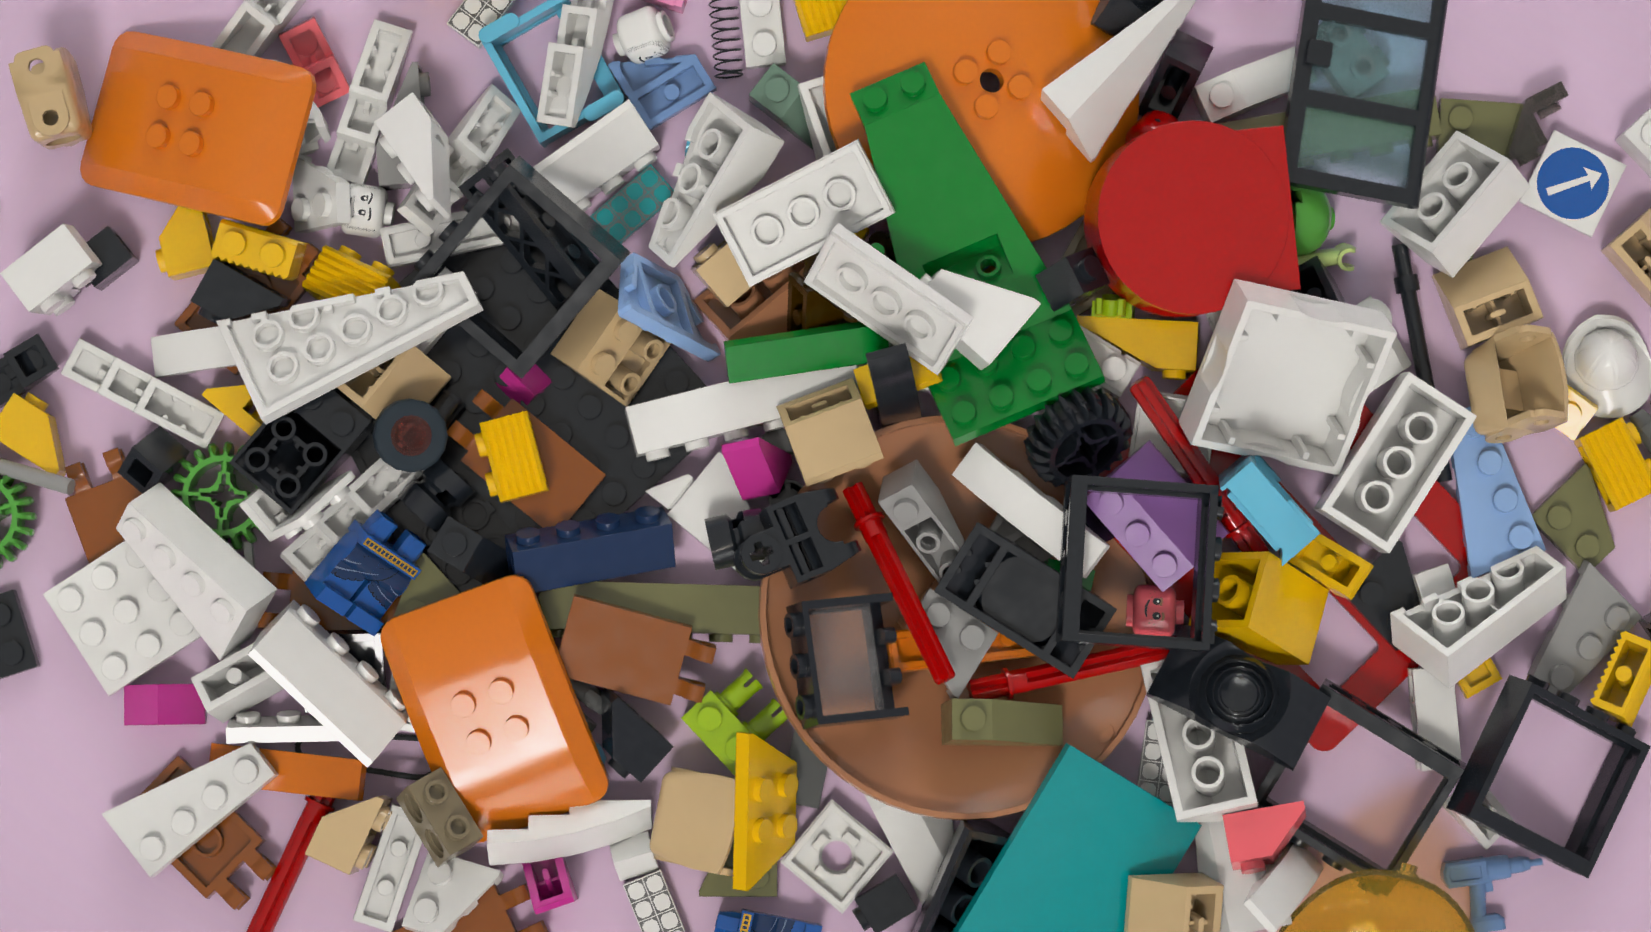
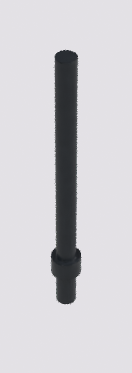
[1391,243,1453,482]

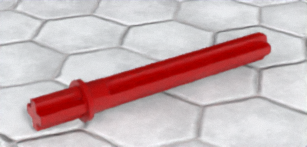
[1129,376,1270,552]
[842,482,955,685]
[967,636,1177,700]
[246,795,335,932]

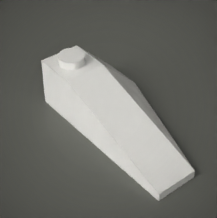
[648,92,785,267]
[864,794,954,905]

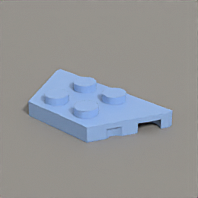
[618,252,721,362]

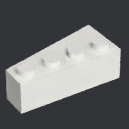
[1390,546,1567,688]

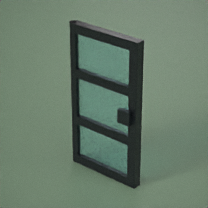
[1284,0,1448,209]

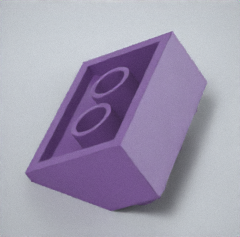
[1087,440,1229,592]

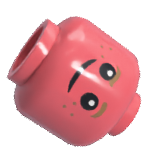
[1126,585,1184,637]

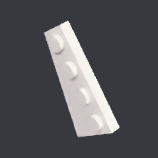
[102,743,279,877]

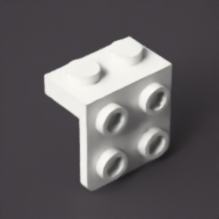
[239,470,356,542]

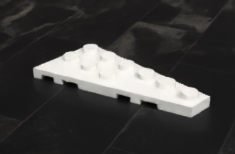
[216,271,483,424]

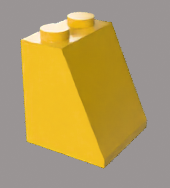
[1188,551,1329,665]

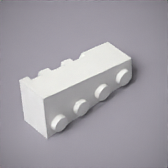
[116,482,277,660]

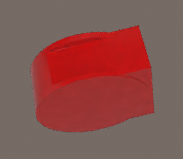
[1084,120,1301,317]

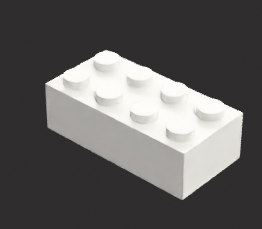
[1314,372,1477,553]

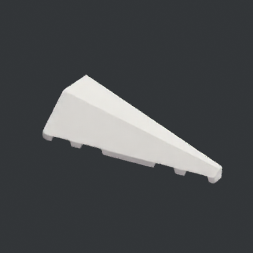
[1040,0,1196,163]
[1195,821,1292,932]

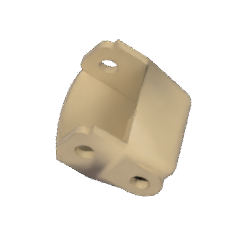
[8,45,92,149]
[1464,325,1569,443]
[650,767,735,877]

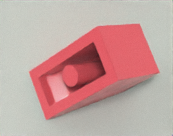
[1222,800,1307,874]

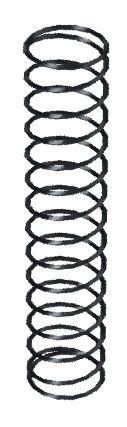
[708,0,743,79]

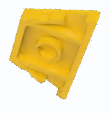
[733,732,798,891]

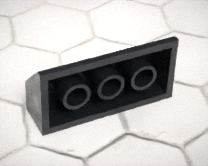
[912,819,1011,932]

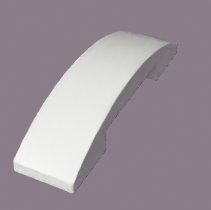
[151,326,236,378]

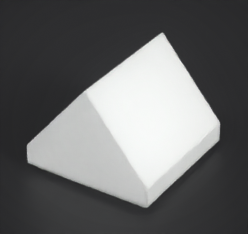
[610,831,659,881]

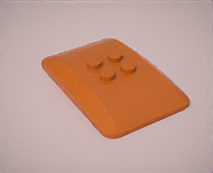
[80,31,316,226]
[380,575,609,843]

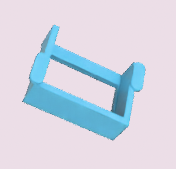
[479,0,627,148]
[1219,455,1321,566]

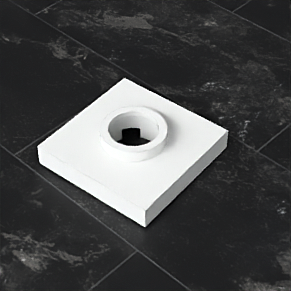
[780,799,894,914]

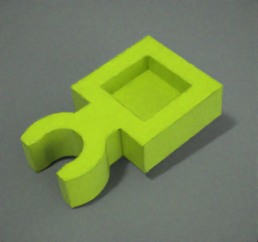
[1091,294,1135,319]

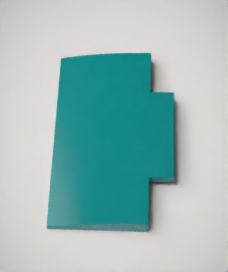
[952,743,1202,932]

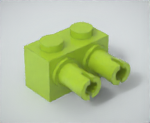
[681,668,788,776]

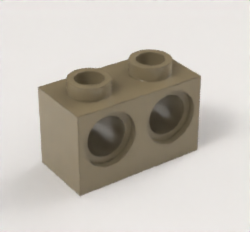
[396,767,484,867]

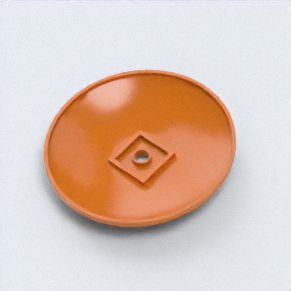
[823,0,1139,243]

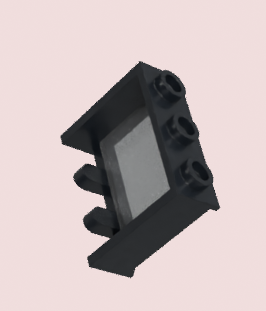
[784,593,909,730]

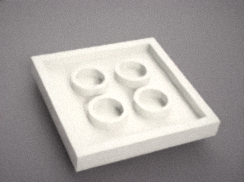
[43,541,201,696]

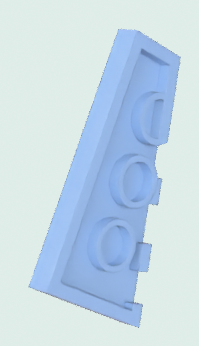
[1451,406,1546,578]

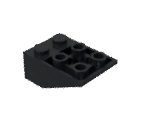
[229,390,374,515]

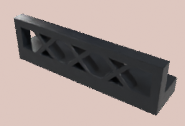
[458,148,599,311]

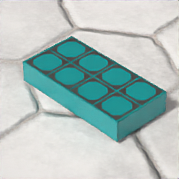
[590,164,674,244]

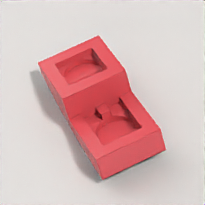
[278,17,350,108]

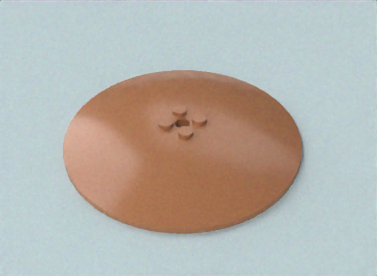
[758,416,1155,820]

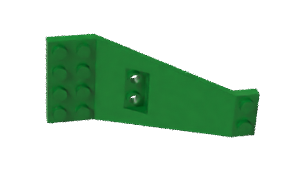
[850,62,1105,447]

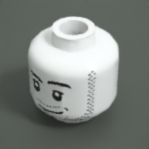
[612,6,675,64]
[341,183,395,238]

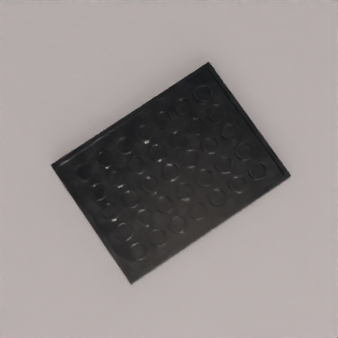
[399,245,707,532]

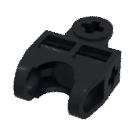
[733,488,861,589]

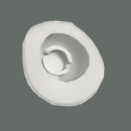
[1562,315,1651,418]

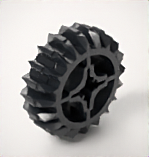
[1023,386,1133,487]

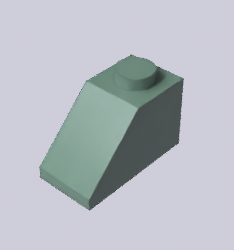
[749,63,813,150]

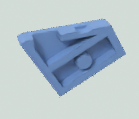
[608,54,717,131]

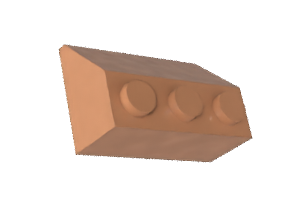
[693,260,805,341]

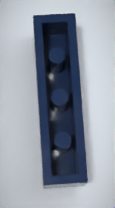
[505,506,676,592]

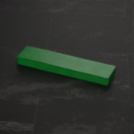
[723,322,889,384]

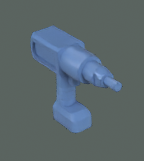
[1440,855,1543,932]

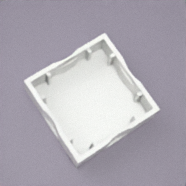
[1179,279,1397,475]

